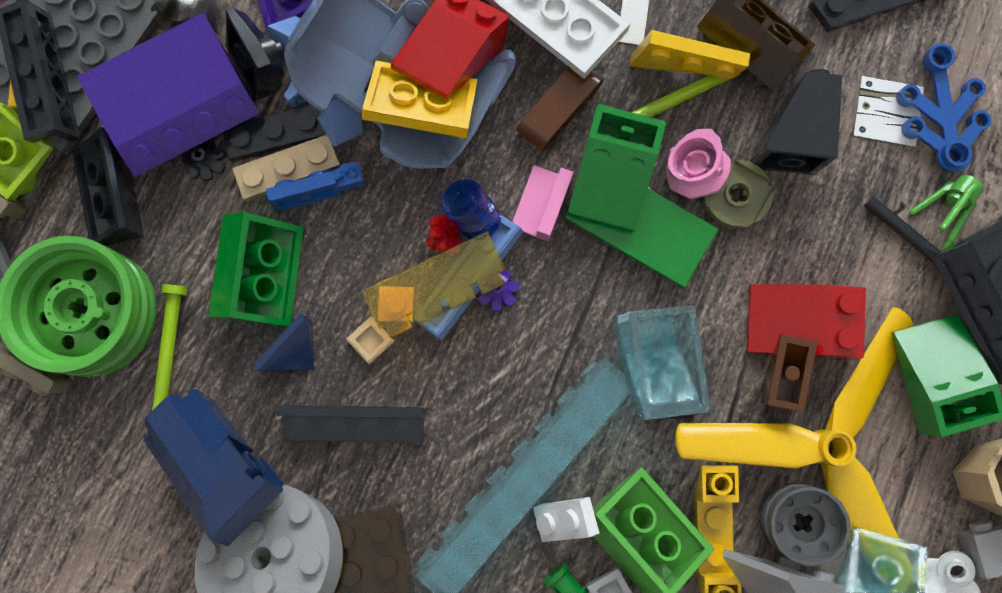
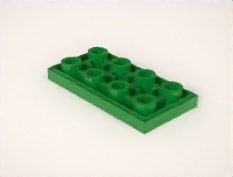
[565,188,718,289]

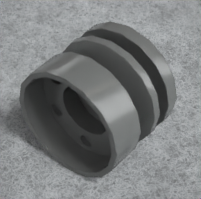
[759,483,851,566]

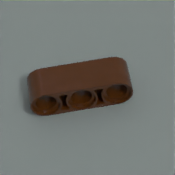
[516,66,604,152]

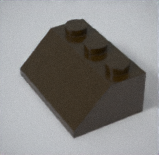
[697,0,816,91]

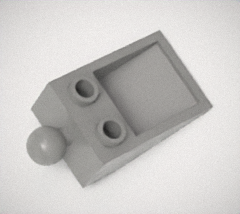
[723,549,847,593]

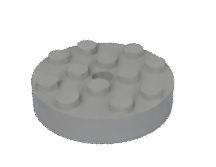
[194,485,343,593]

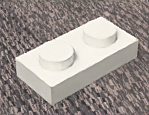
[533,497,599,542]

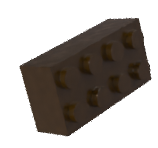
[334,504,415,593]

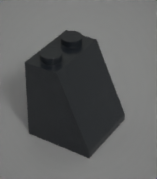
[749,69,842,175]

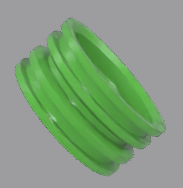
[0,236,157,377]

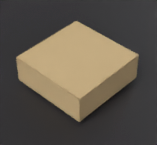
[346,316,395,365]

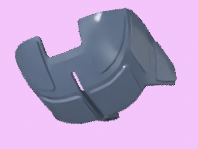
[284,0,515,169]

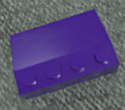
[77,12,259,177]

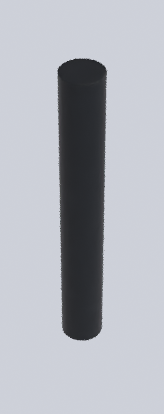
[863,195,941,266]

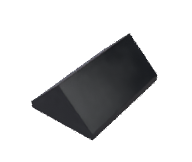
[72,127,144,246]

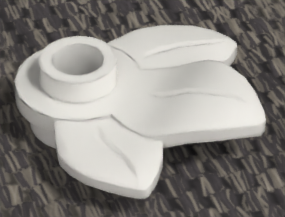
[912,551,981,593]

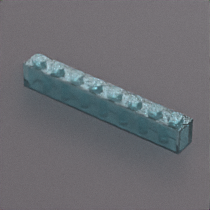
[415,357,637,593]

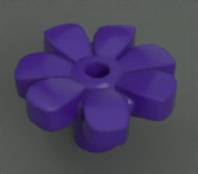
[478,269,519,312]

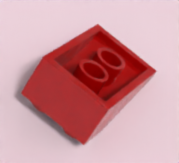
[391,0,509,100]
[746,284,866,361]

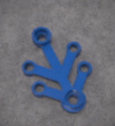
[896,43,992,173]

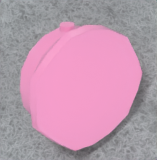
[666,129,731,199]

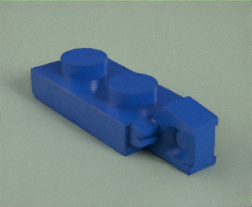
[266,162,365,212]

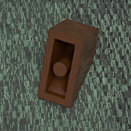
[761,334,818,412]

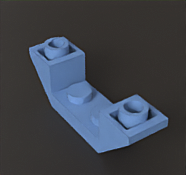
[265,16,363,147]

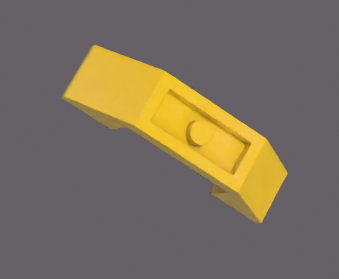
[694,465,742,593]

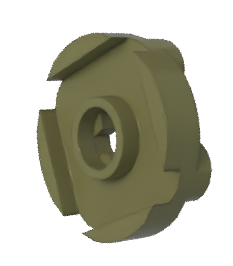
[702,160,773,230]

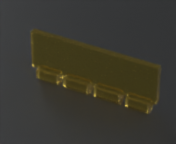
[362,231,506,338]

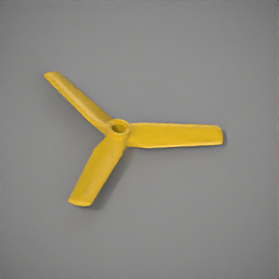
[675,307,918,593]

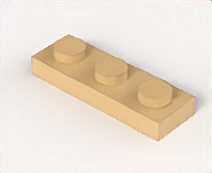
[232,135,340,202]

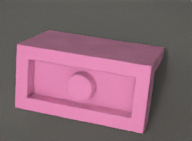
[513,165,574,242]

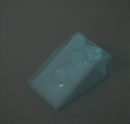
[613,305,711,420]

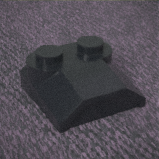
[225,7,285,101]

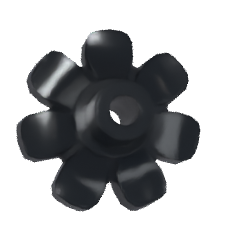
[182,139,226,181]

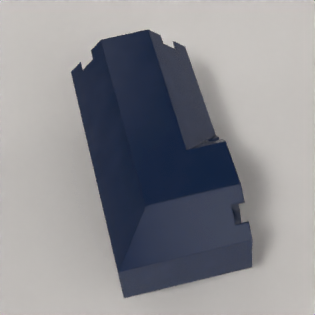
[144,389,284,547]

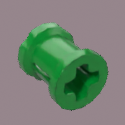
[542,562,589,593]

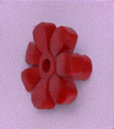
[426,214,462,256]

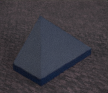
[253,313,314,373]

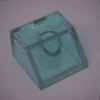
[837,527,928,593]

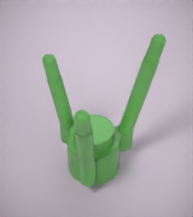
[909,175,984,251]

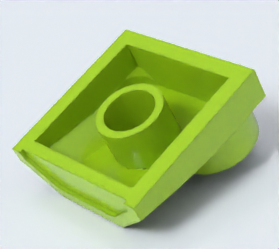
[0,102,54,201]

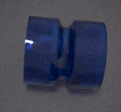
[441,179,501,241]

